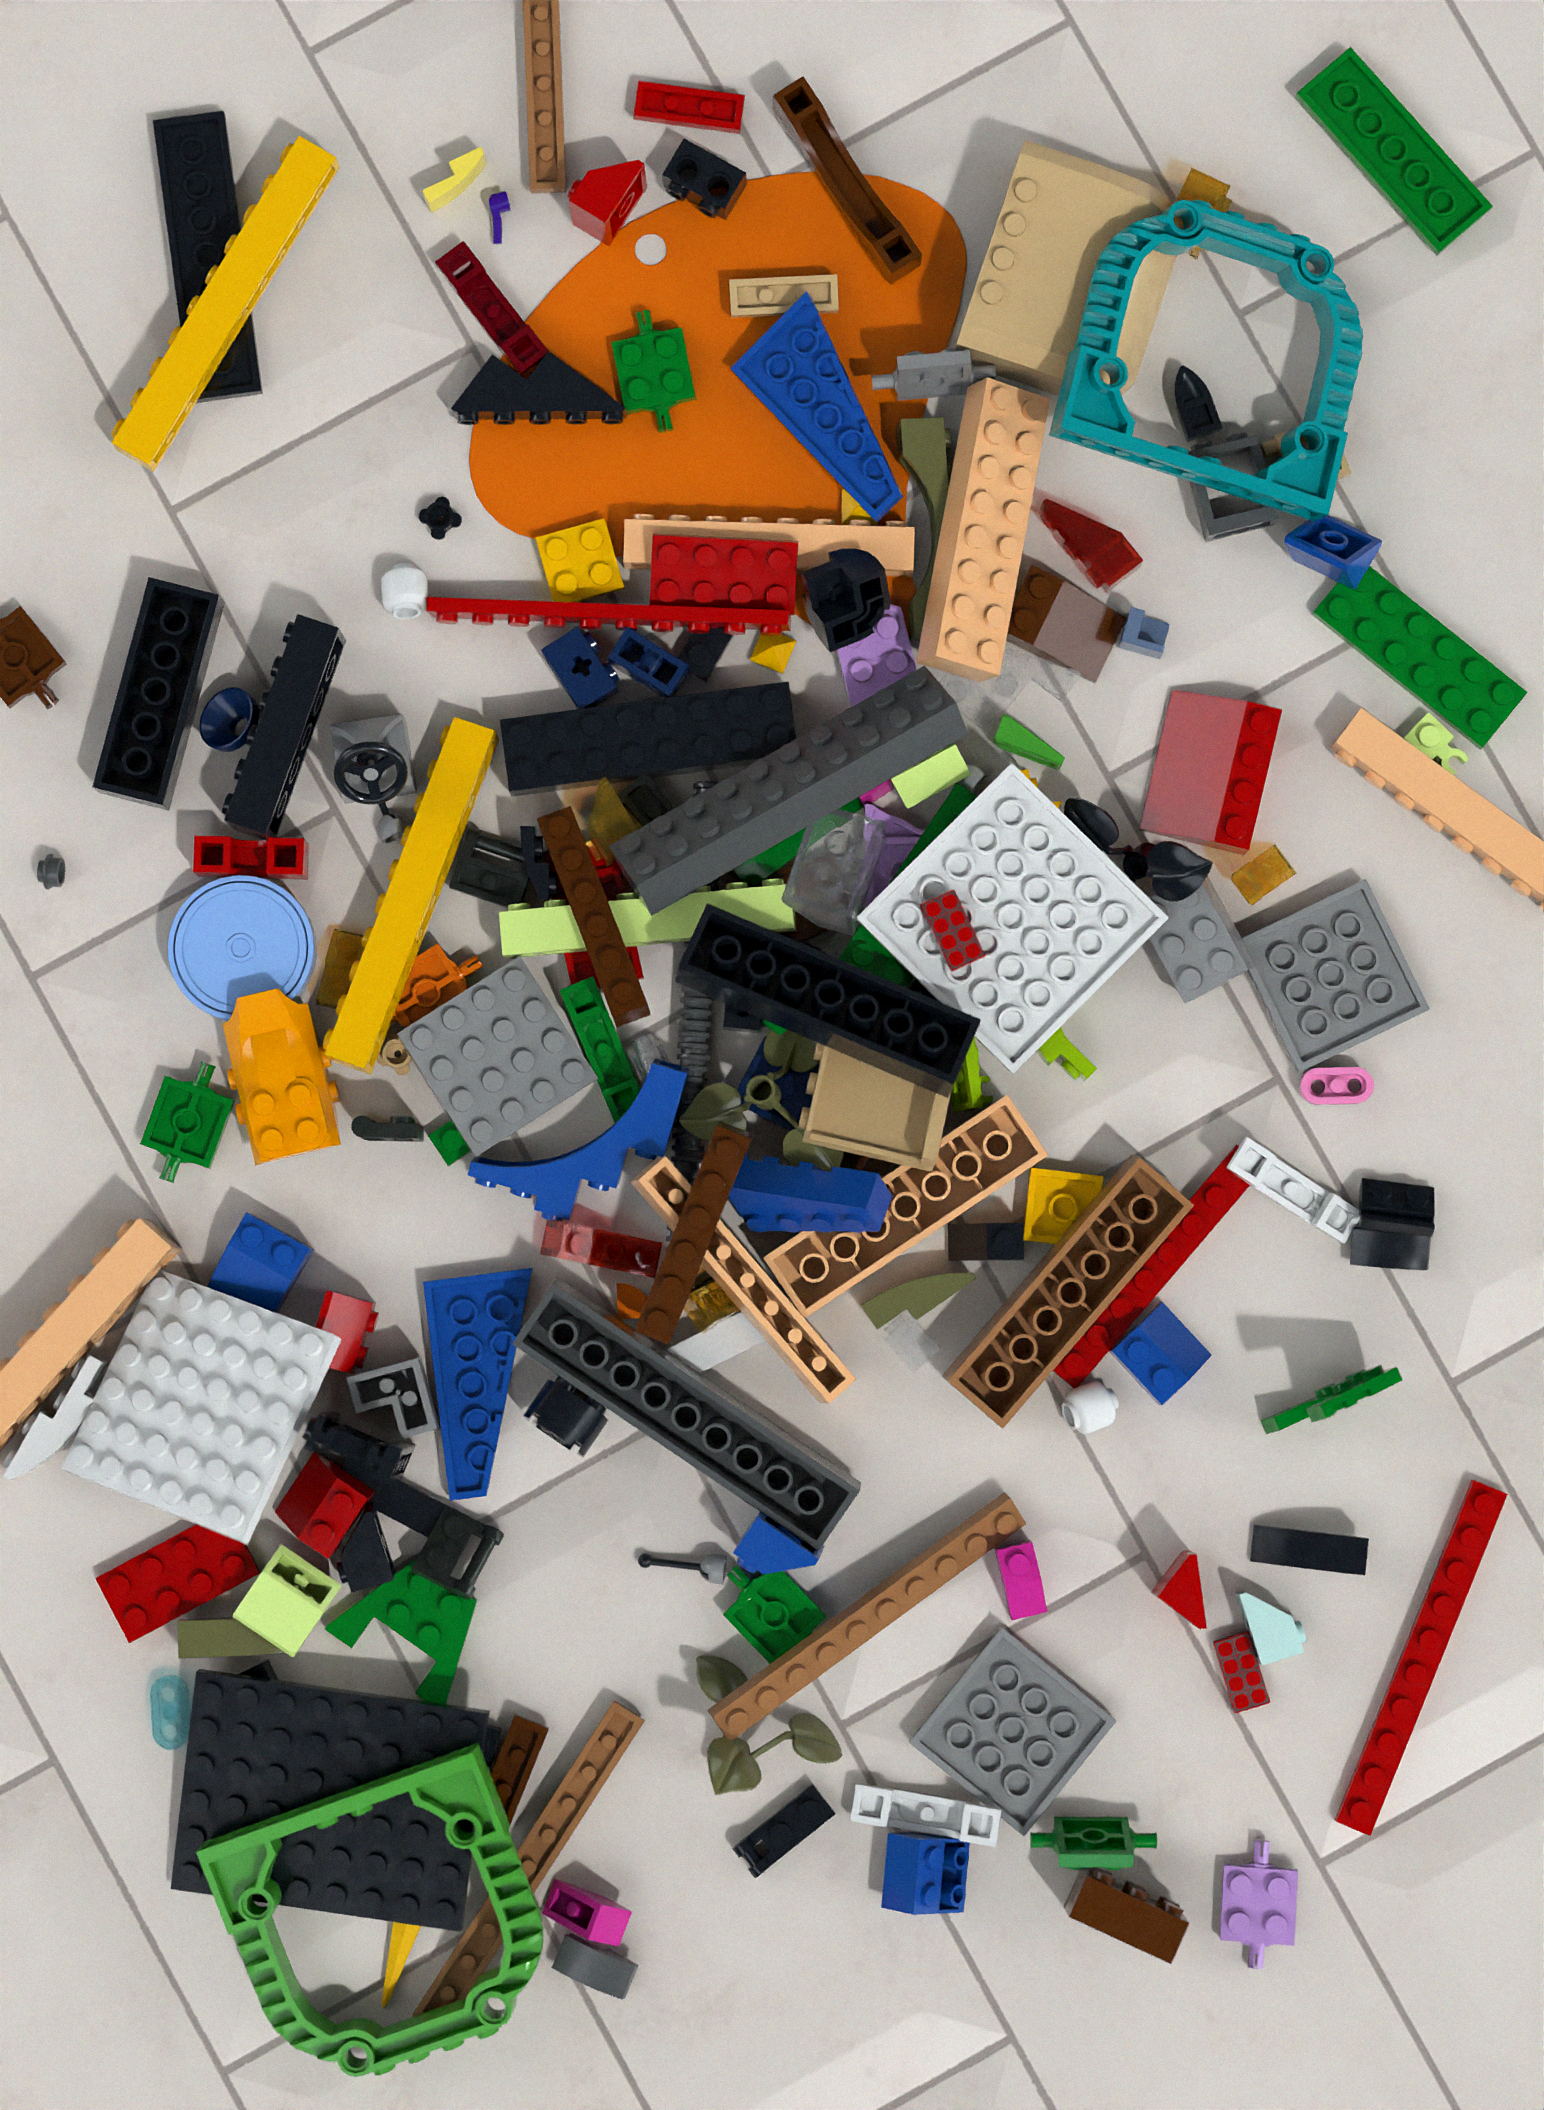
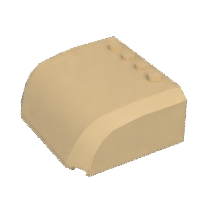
[956,140,1177,396]

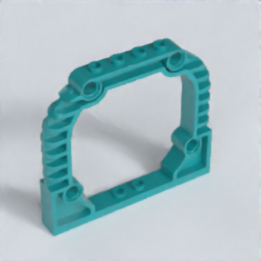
[1049,200,1363,522]

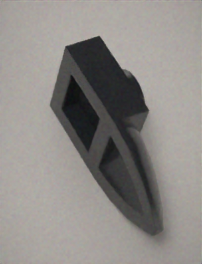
[1175,365,1223,442]

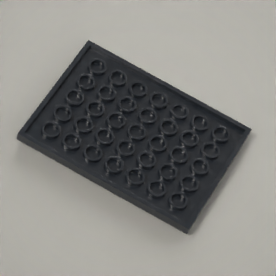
[170,1669,490,1932]

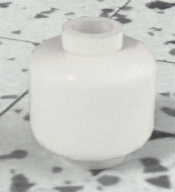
[381,563,429,620]
[1061,1381,1119,1435]

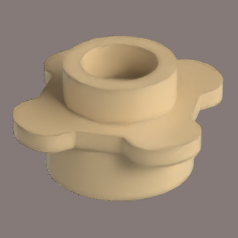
[377,1033,412,1076]

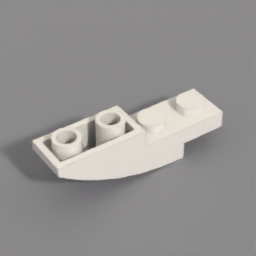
[3,1355,108,1480]

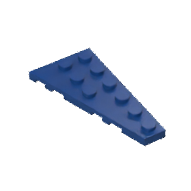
[730,291,903,522]
[423,1268,533,1501]

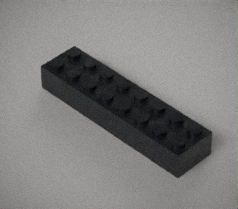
[500,681,796,797]
[675,903,981,1098]

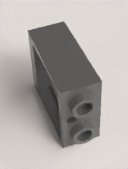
[1188,433,1279,542]

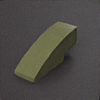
[860,1272,976,1329]
[178,1617,285,1658]

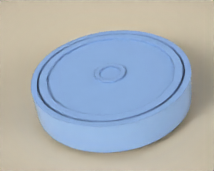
[168,875,317,1021]

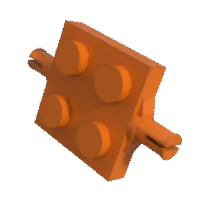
[390,943,483,1028]

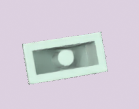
[1235,1590,1307,1666]

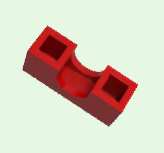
[193,836,309,880]

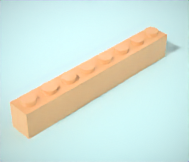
[623,514,915,577]
[1331,708,1544,911]
[630,1156,856,1404]

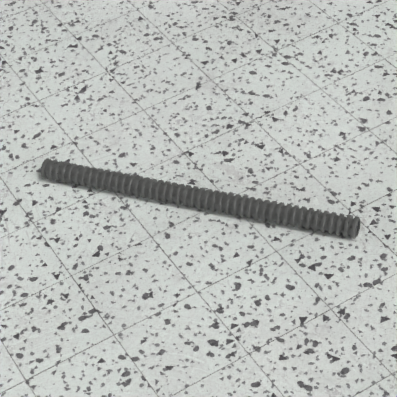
[665,781,720,1290]

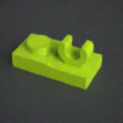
[951,1037,993,1113]

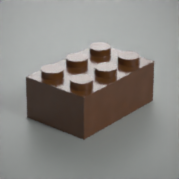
[1063,1867,1189,1964]

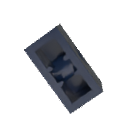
[541,627,620,709]
[608,627,689,698]

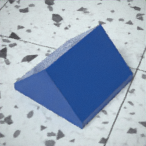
[1284,515,1382,590]

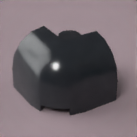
[801,548,890,652]

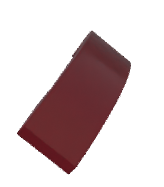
[435,241,548,375]

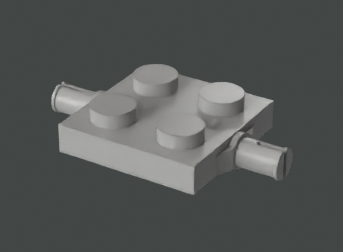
[871,348,995,401]

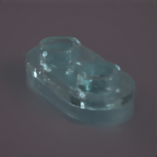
[150,1675,191,1750]

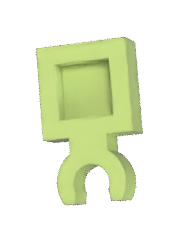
[1404,712,1469,775]

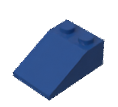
[207,1212,315,1314]

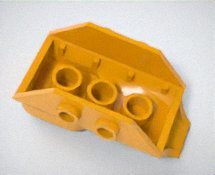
[222,988,341,1166]

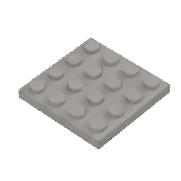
[1242,879,1430,1073]
[396,956,598,1157]
[909,1627,1116,1836]

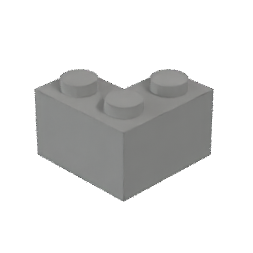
[347,1358,440,1439]

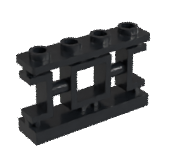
[303,1411,416,1484]

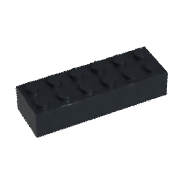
[92,577,225,811]
[222,614,346,840]

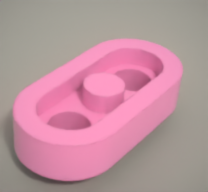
[1299,1067,1374,1105]

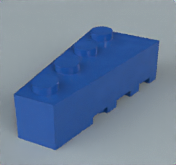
[729,1153,892,1233]

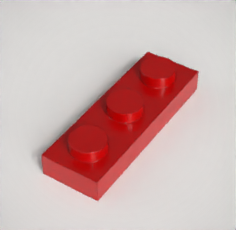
[633,81,745,134]

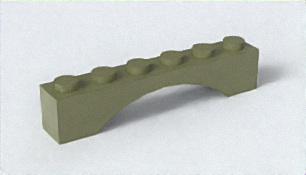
[896,417,953,640]

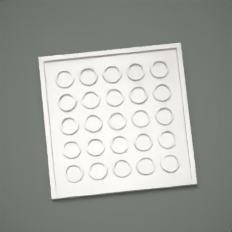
[856,763,1169,1075]
[61,1270,341,1545]

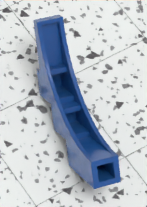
[467,1058,690,1222]

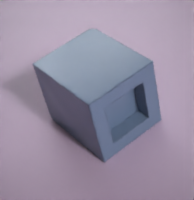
[1119,607,1170,659]

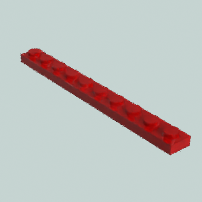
[426,597,791,636]
[1334,1479,1508,1836]

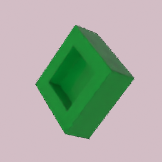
[428,1121,471,1166]

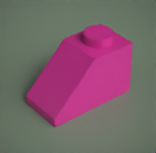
[994,1540,1047,1620]
[542,1879,632,1946]

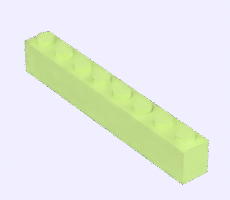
[499,879,796,959]

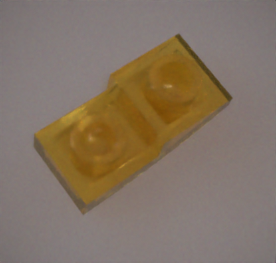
[316,929,365,1009]

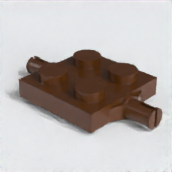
[0,606,67,709]

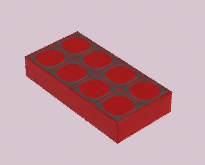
[920,889,985,972]
[1212,1631,1270,1714]

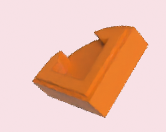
[616,1283,647,1319]

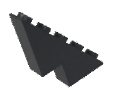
[451,351,627,425]

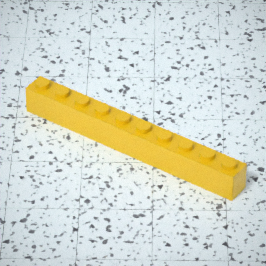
[111,135,340,472]
[323,717,500,1075]

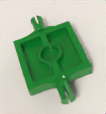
[611,310,697,433]
[140,1061,235,1183]
[723,1565,827,1664]
[1030,1817,1157,1870]

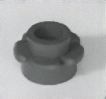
[37,854,66,890]

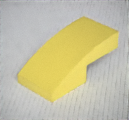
[422,147,486,213]

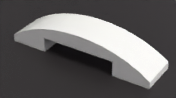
[1226,1136,1360,1244]
[666,1312,766,1373]
[850,1784,1002,1847]

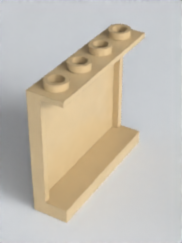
[798,1043,951,1172]

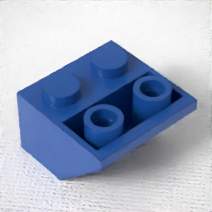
[881,1832,970,1915]

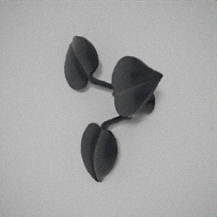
[1063,797,1213,901]

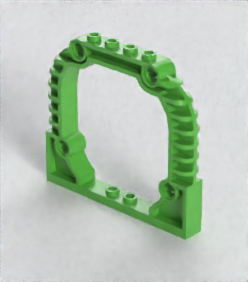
[196,1743,543,2077]

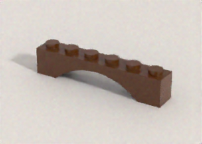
[773,76,922,285]
[537,806,651,1028]
[634,1121,754,1345]

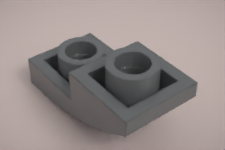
[552,1933,639,1999]

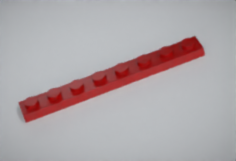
[1053,1145,1250,1389]

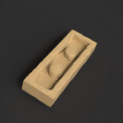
[729,274,839,318]

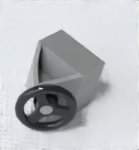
[330,714,417,805]

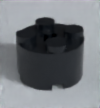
[523,1376,608,1457]

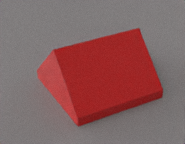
[1151,1550,1207,1629]

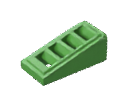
[992,714,1065,770]

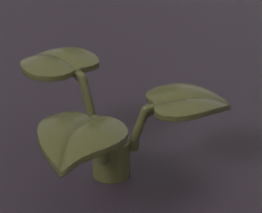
[679,1030,844,1172]
[695,1655,843,1795]

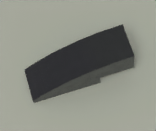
[1250,1525,1369,1575]

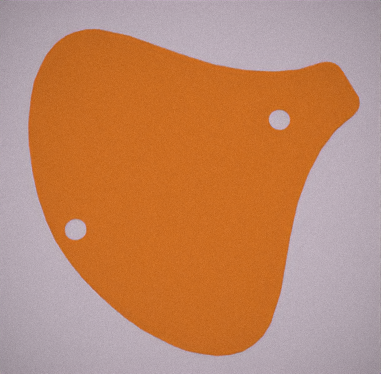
[469,172,967,652]

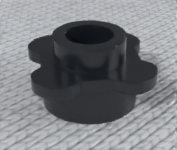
[419,497,462,540]

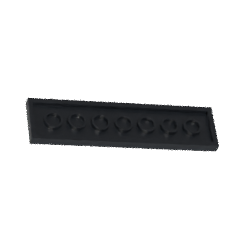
[153,110,263,403]

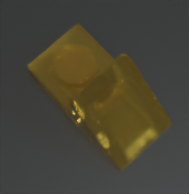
[1231,844,1297,905]
[684,1281,741,1334]

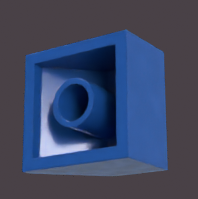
[1109,1301,1212,1405]
[733,1511,825,1574]

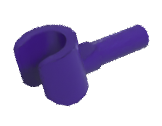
[489,191,511,244]

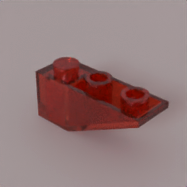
[1040,499,1143,593]
[540,1220,662,1278]

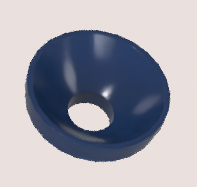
[199,687,259,752]

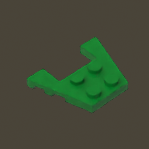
[1261,1365,1403,1434]
[325,1559,477,1704]

